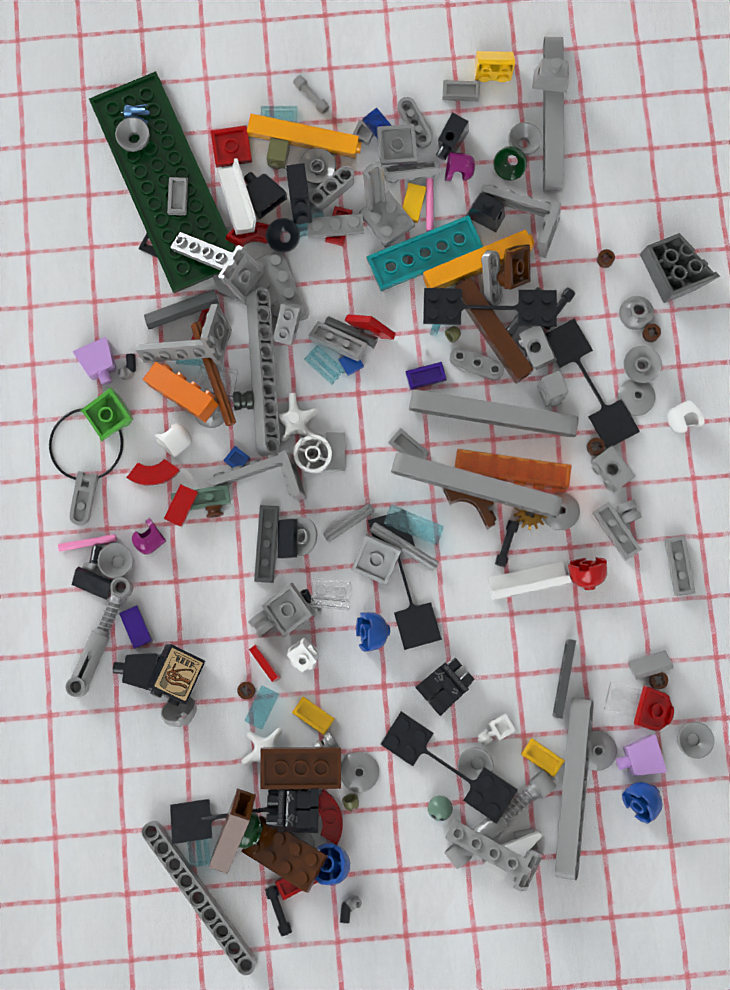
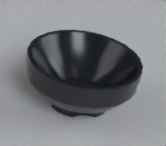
[266,218,300,253]

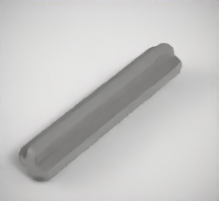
[323,504,374,542]

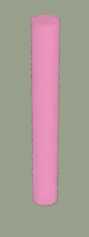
[426,178,434,232]
[58,534,117,551]

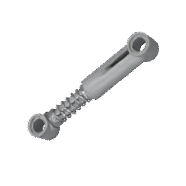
[65,577,133,697]
[444,770,557,869]

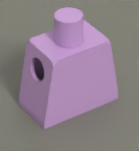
[73,337,116,386]
[615,734,667,776]

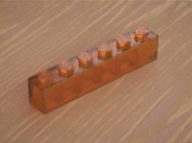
[454,449,572,493]

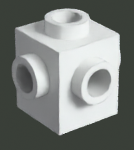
[287,638,318,673]

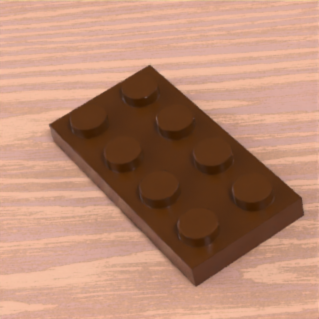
[260,747,341,789]
[241,815,328,893]

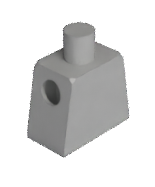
[532,57,569,93]

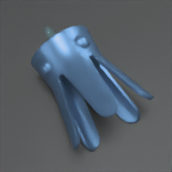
[121,104,150,124]

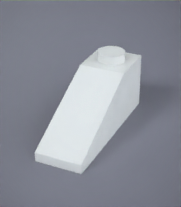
[483,830,543,881]

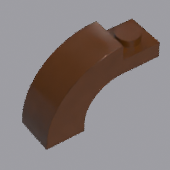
[442,488,497,530]

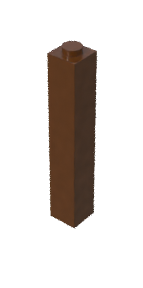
[455,277,534,384]

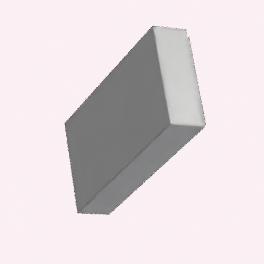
[442,80,480,102]
[167,177,188,215]
[388,428,430,459]
[326,432,345,471]
[628,650,673,680]

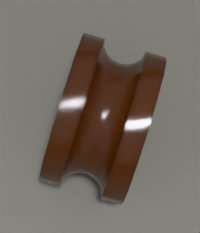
[597,249,615,268]
[642,324,661,342]
[586,438,605,456]
[205,505,224,518]
[649,672,668,689]
[237,682,256,699]

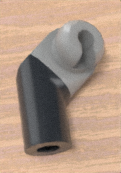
[117,353,136,380]
[82,545,102,572]
[300,589,322,617]
[340,896,362,923]

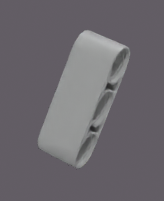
[309,166,354,212]

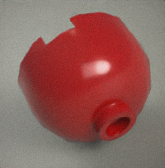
[568,557,607,590]

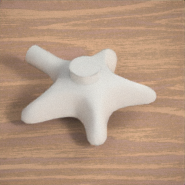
[278,393,319,443]
[241,728,283,765]

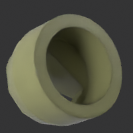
[445,326,461,343]
[342,794,359,811]

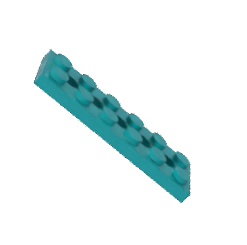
[366,215,483,291]

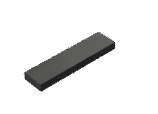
[144,289,219,330]
[254,505,279,583]
[552,639,576,719]

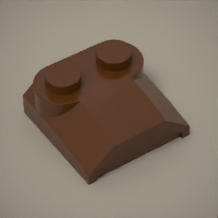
[497,244,531,290]

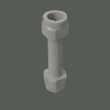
[293,75,330,114]

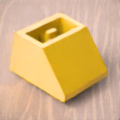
[475,51,515,82]

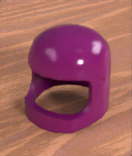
[445,152,475,181]
[131,517,166,555]

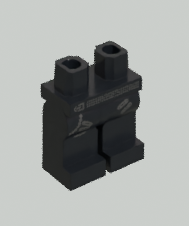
[415,658,474,716]
[266,789,319,833]

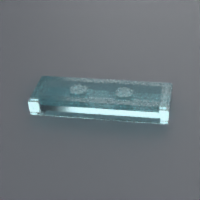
[384,504,444,545]

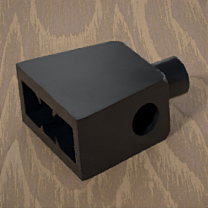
[436,112,469,160]
[244,172,287,219]
[466,193,505,232]
[113,653,161,691]

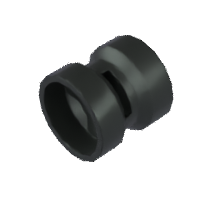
[233,390,253,411]

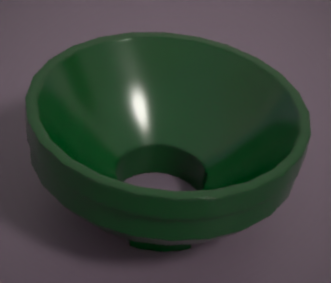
[493,146,527,181]
[239,812,263,849]

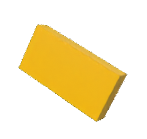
[402,183,426,223]
[292,696,335,735]
[521,738,565,777]

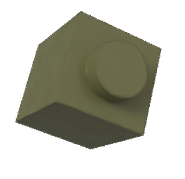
[266,138,290,169]

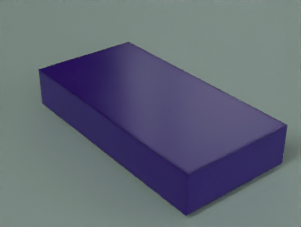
[405,362,447,390]
[119,605,153,649]

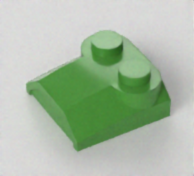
[80,388,133,441]

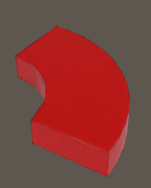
[226,222,269,247]
[126,459,180,486]
[319,789,343,845]

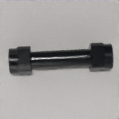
[543,288,576,330]
[495,520,519,567]
[265,885,292,937]

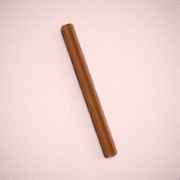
[191,322,236,426]

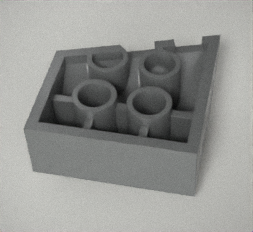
[640,233,720,303]

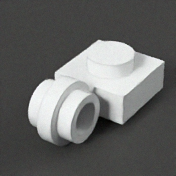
[477,713,516,746]

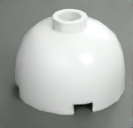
[294,434,332,474]

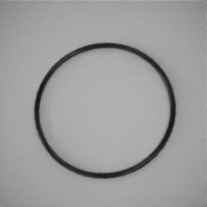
[49,408,123,480]

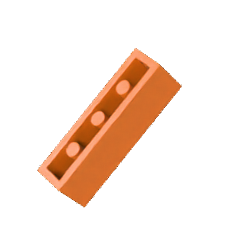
[142,362,219,423]

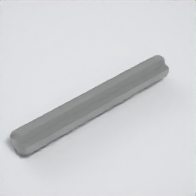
[370,523,439,570]

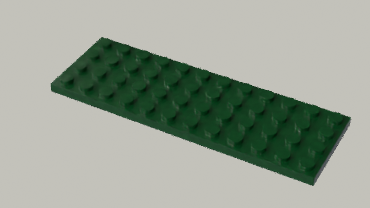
[89,71,235,294]

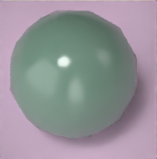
[428,795,453,821]

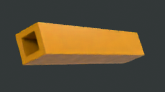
[247,113,362,159]
[423,229,534,288]

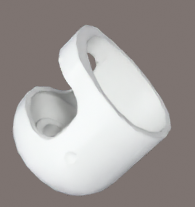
[667,400,705,433]
[154,424,192,458]

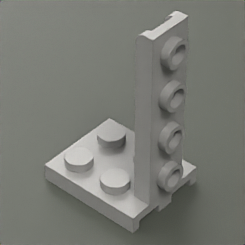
[359,161,415,247]
[481,184,561,258]
[170,232,265,302]
[136,304,232,364]
[209,450,307,501]
[445,820,544,892]

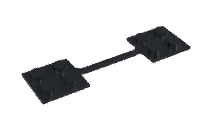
[423,288,557,327]
[546,318,640,449]
[368,510,442,650]
[380,711,518,824]
[170,789,308,844]

